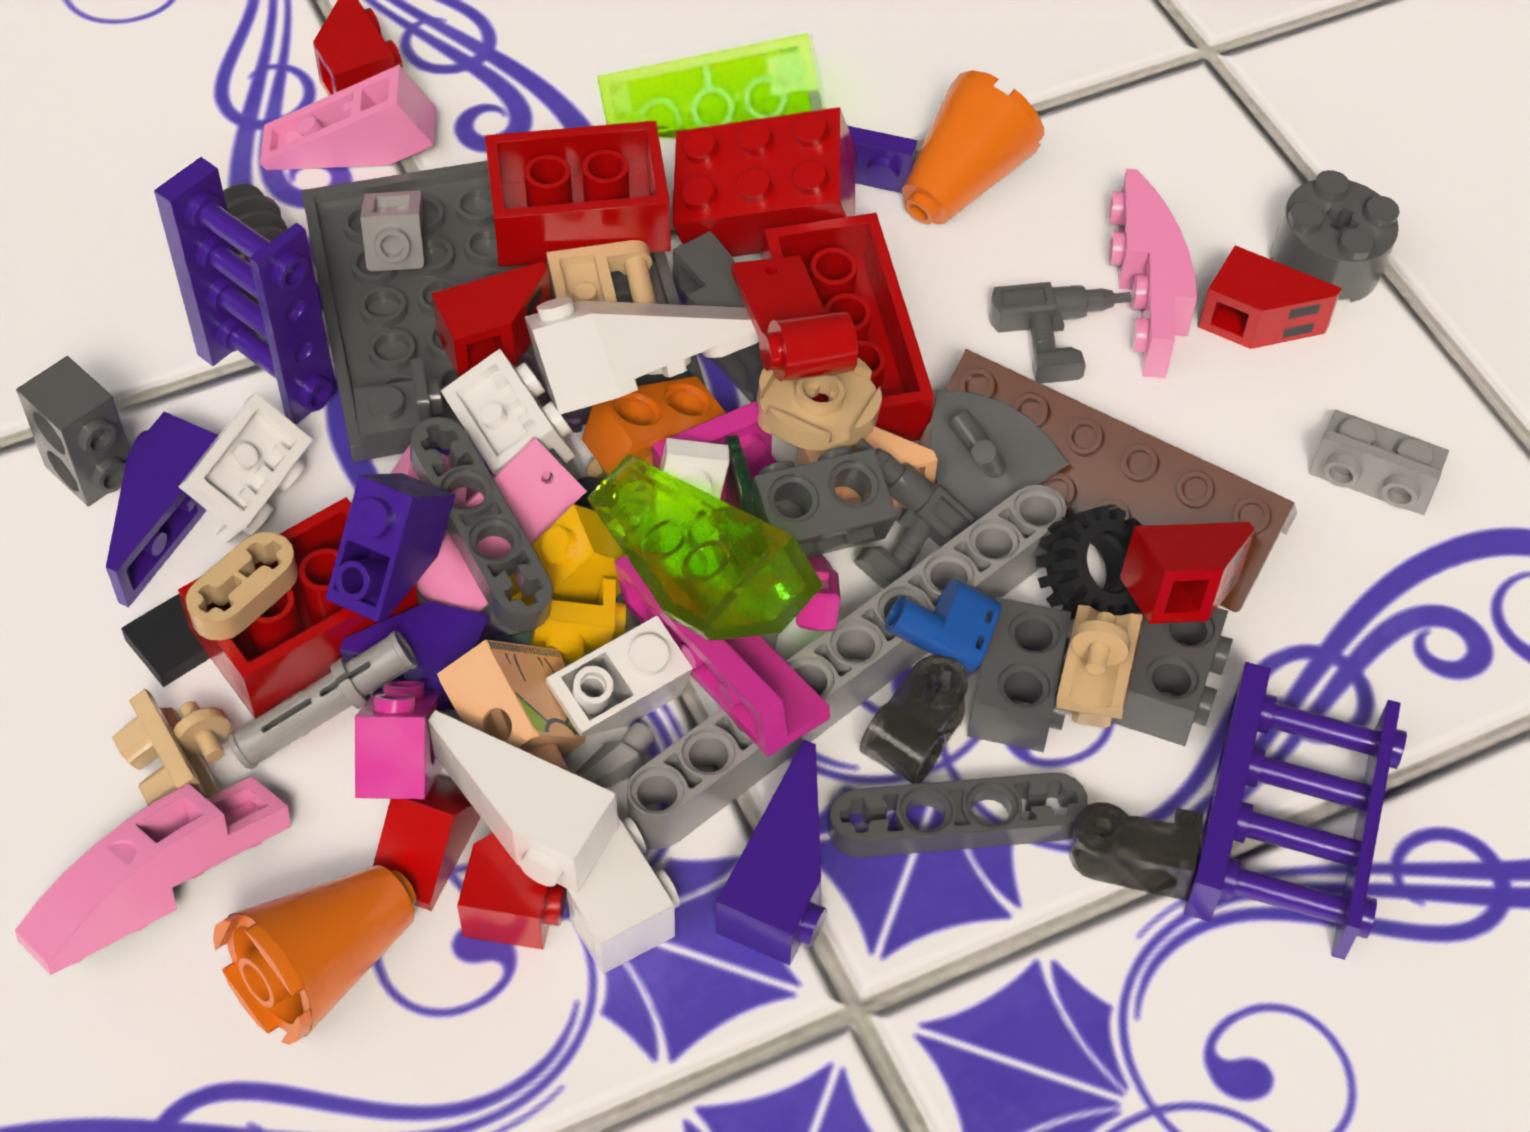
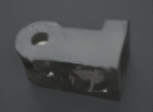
[1069,802,1204,901]

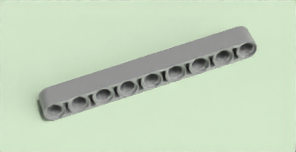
[627,485,1067,849]

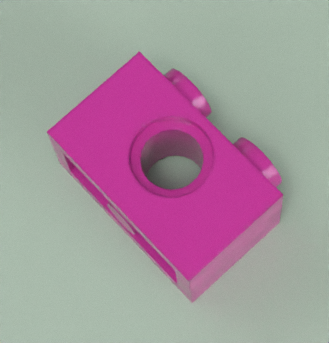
[355,680,442,799]

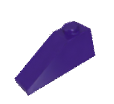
[105,411,218,608]
[716,739,827,966]

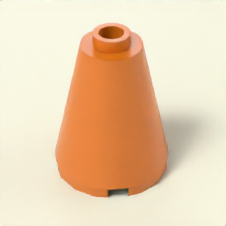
[902,70,1044,224]
[213,865,416,1045]

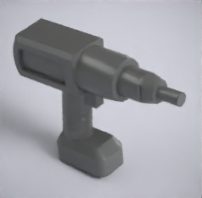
[988,282,1131,384]
[853,438,978,589]

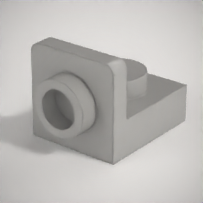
[360,190,425,271]

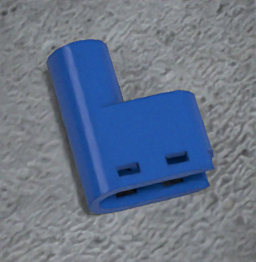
[885,579,1001,673]

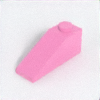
[260,65,436,170]

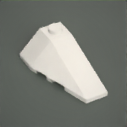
[525,297,760,415]

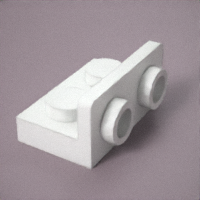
[441,349,576,474]
[178,392,313,543]

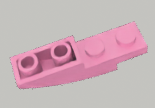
[1109,169,1197,378]
[15,776,291,975]

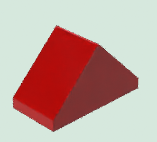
[373,776,481,911]

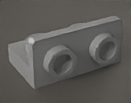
[1309,409,1450,515]

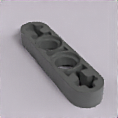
[410,417,553,632]
[828,773,1088,858]

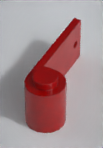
[731,255,858,382]

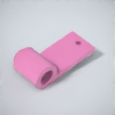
[415,437,587,613]

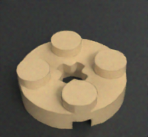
[756,358,882,456]

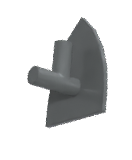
[930,390,1069,519]

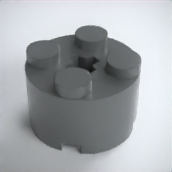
[1269,170,1400,303]

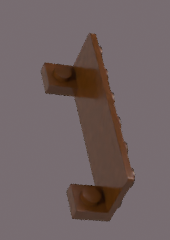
[918,349,1297,613]

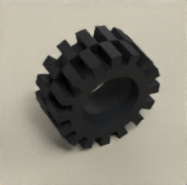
[1036,506,1142,620]

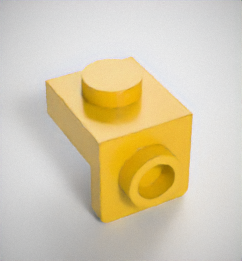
[530,578,626,664]

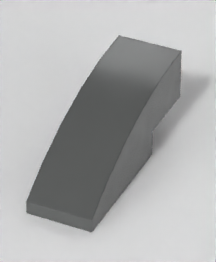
[673,231,764,403]

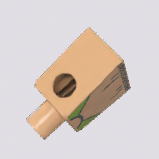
[437,640,587,771]

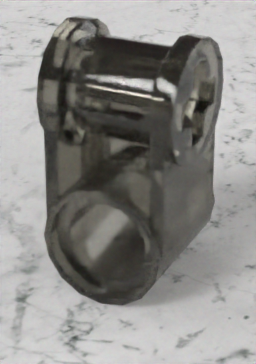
[859,655,968,784]

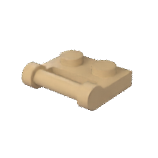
[546,240,657,304]

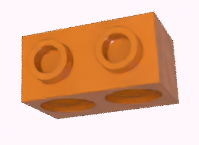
[581,376,726,487]

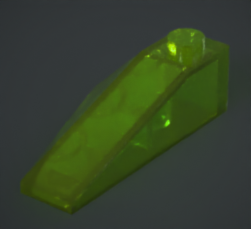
[597,33,825,139]
[587,454,824,641]

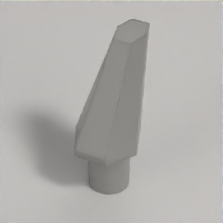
[574,722,655,788]

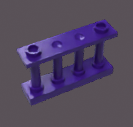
[154,157,337,425]
[1184,662,1407,960]

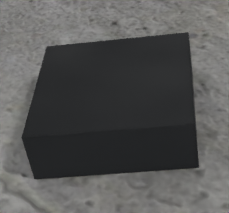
[121,594,210,687]

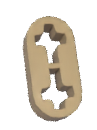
[186,532,298,641]

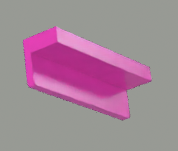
[614,549,831,757]

